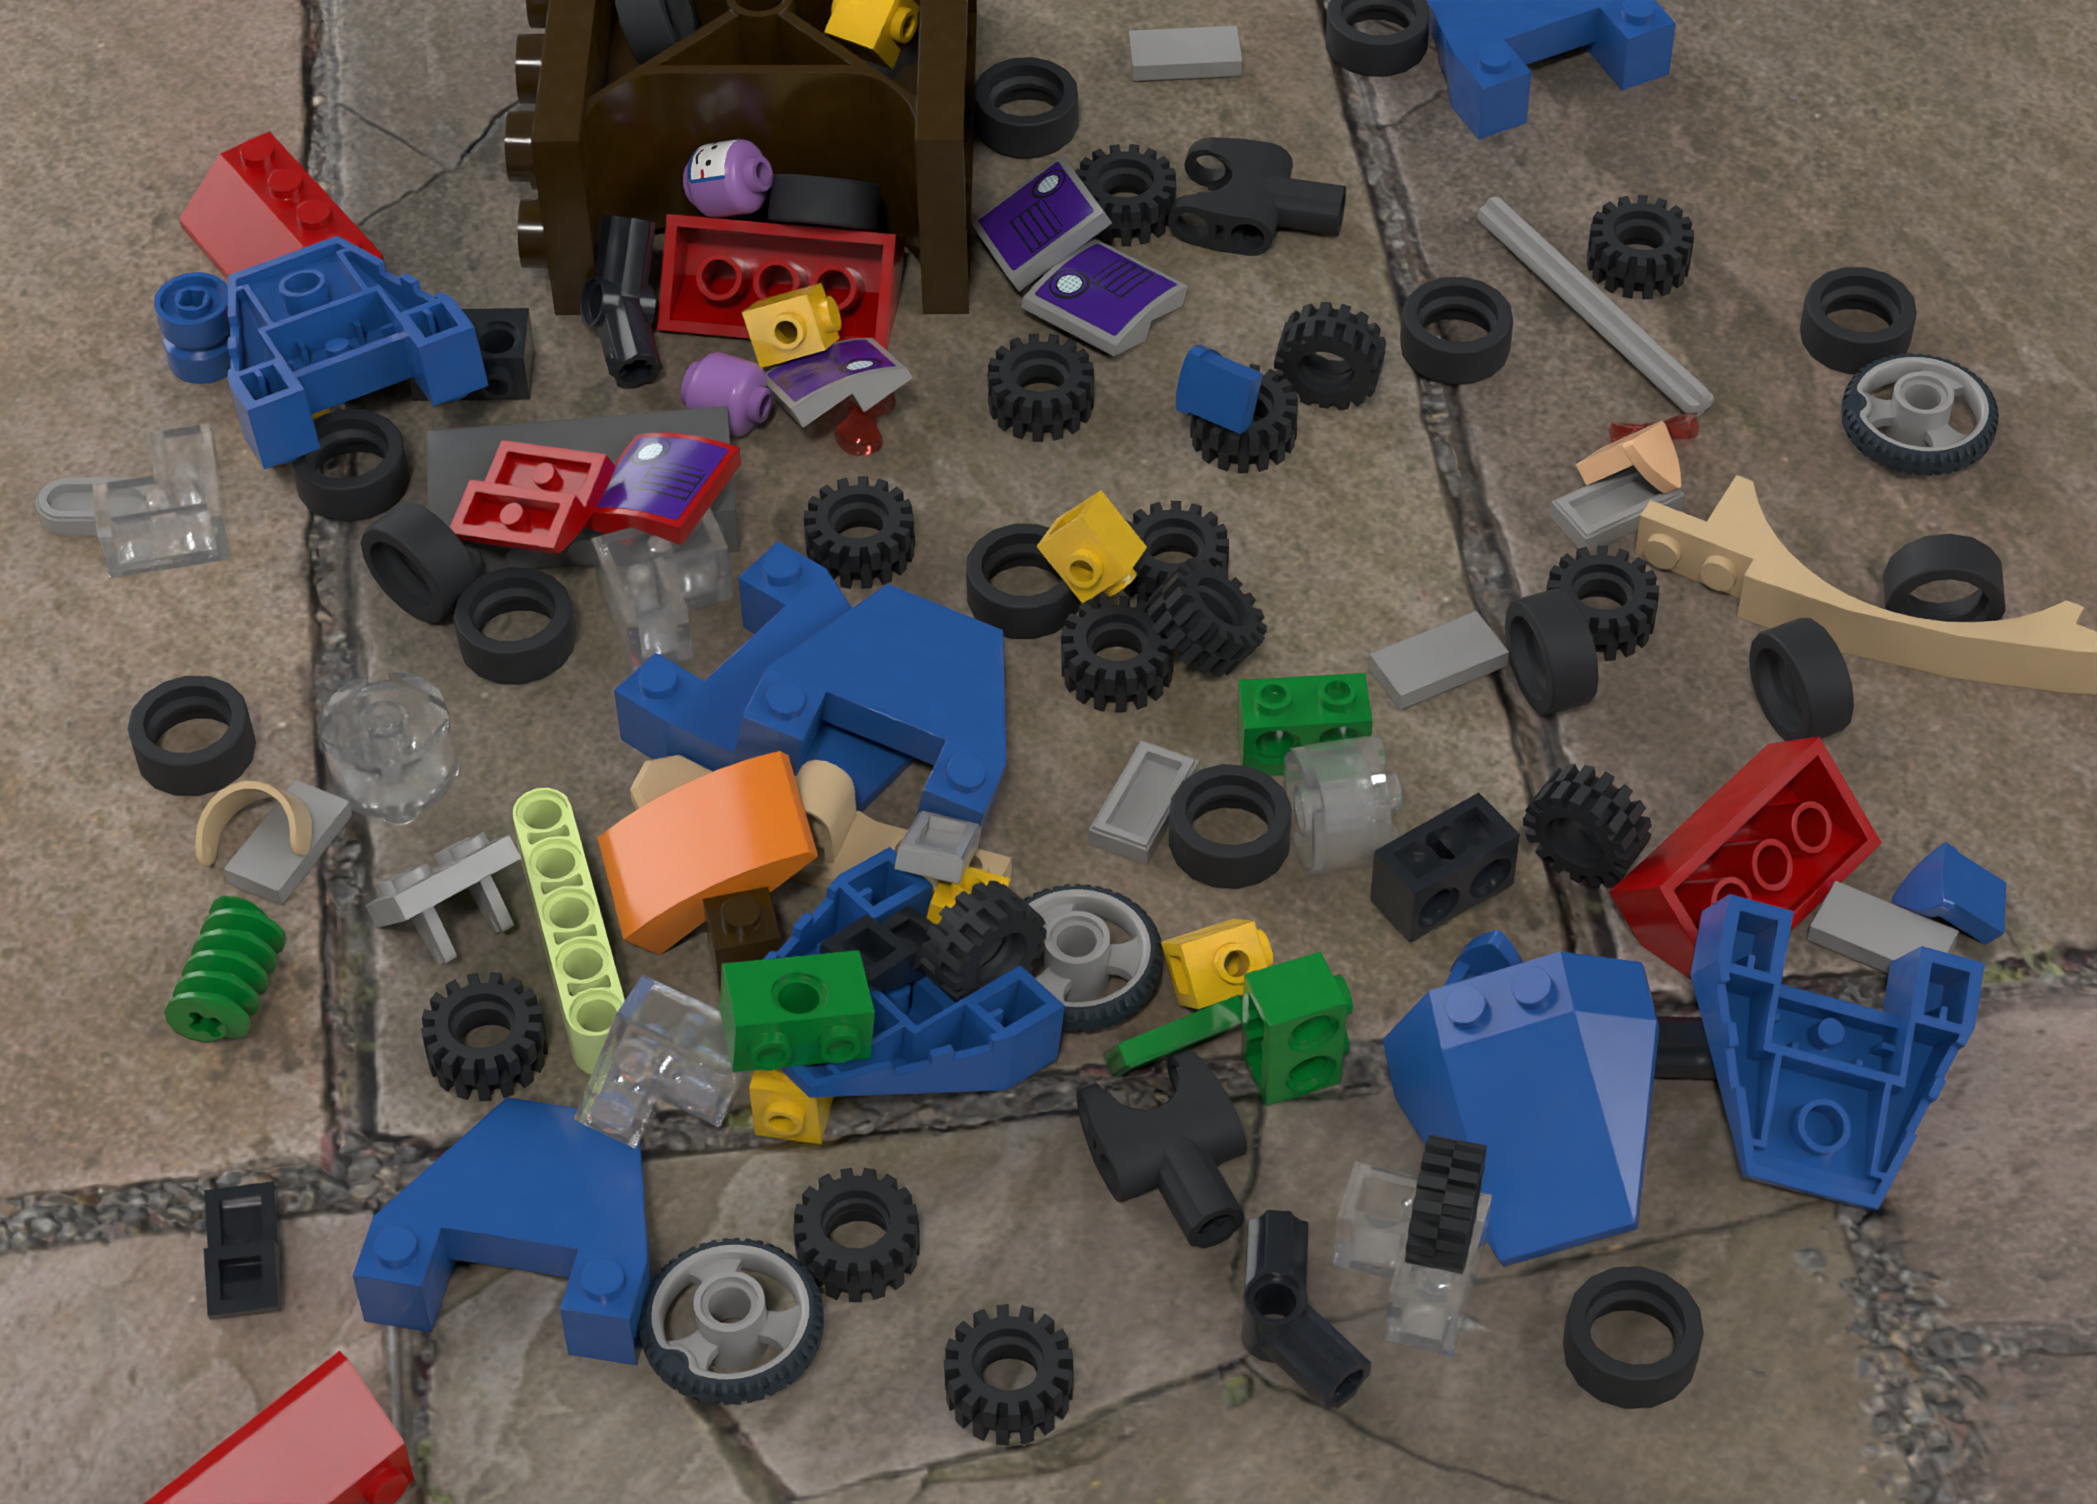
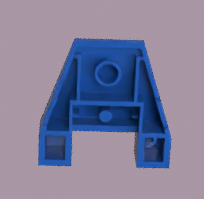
[1426,0,1676,140]
[228,236,489,469]
[614,541,917,812]
[734,584,1006,833]
[763,847,1065,1097]
[1691,894,1985,1211]
[352,1097,652,1366]

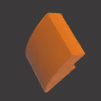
[597,751,818,956]

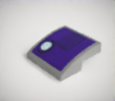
[971,155,1112,292]
[1021,239,1188,356]
[765,338,913,428]

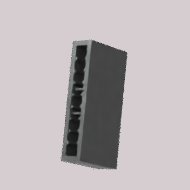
[427,406,740,574]

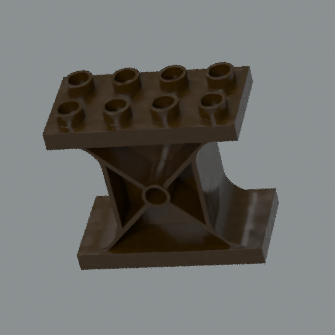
[505,0,977,315]

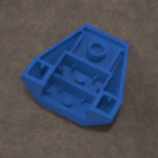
[1383,952,1660,1266]

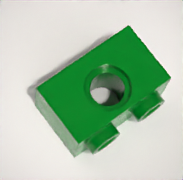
[719,950,875,1073]

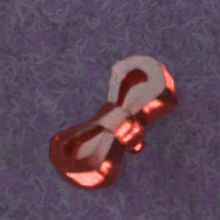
[834,392,896,456]
[1609,414,1699,443]

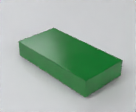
[1103,995,1243,1077]

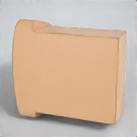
[1576,421,1681,494]

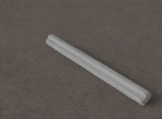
[1477,197,1714,418]

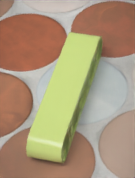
[513,788,632,1076]

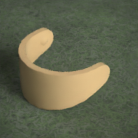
[195,781,312,866]

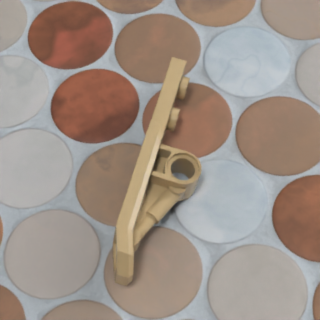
[630,754,1012,899]

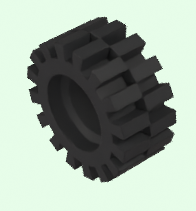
[1075,144,1176,246]
[1587,195,1694,300]
[987,333,1094,442]
[1190,364,1298,473]
[804,476,915,589]
[1124,500,1229,604]
[1546,545,1660,661]
[1148,558,1267,677]
[1061,595,1174,713]
[1523,764,1652,887]
[421,972,548,1102]
[1405,1134,1487,1274]
[943,1304,1074,1446]

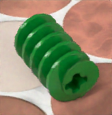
[164,895,287,1043]

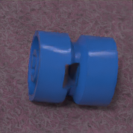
[154,272,231,384]

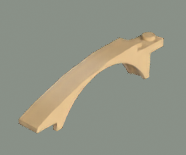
[1634,475,2097,695]

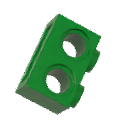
[1236,673,1373,776]
[1241,951,1353,1106]

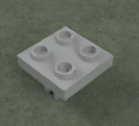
[365,832,521,965]

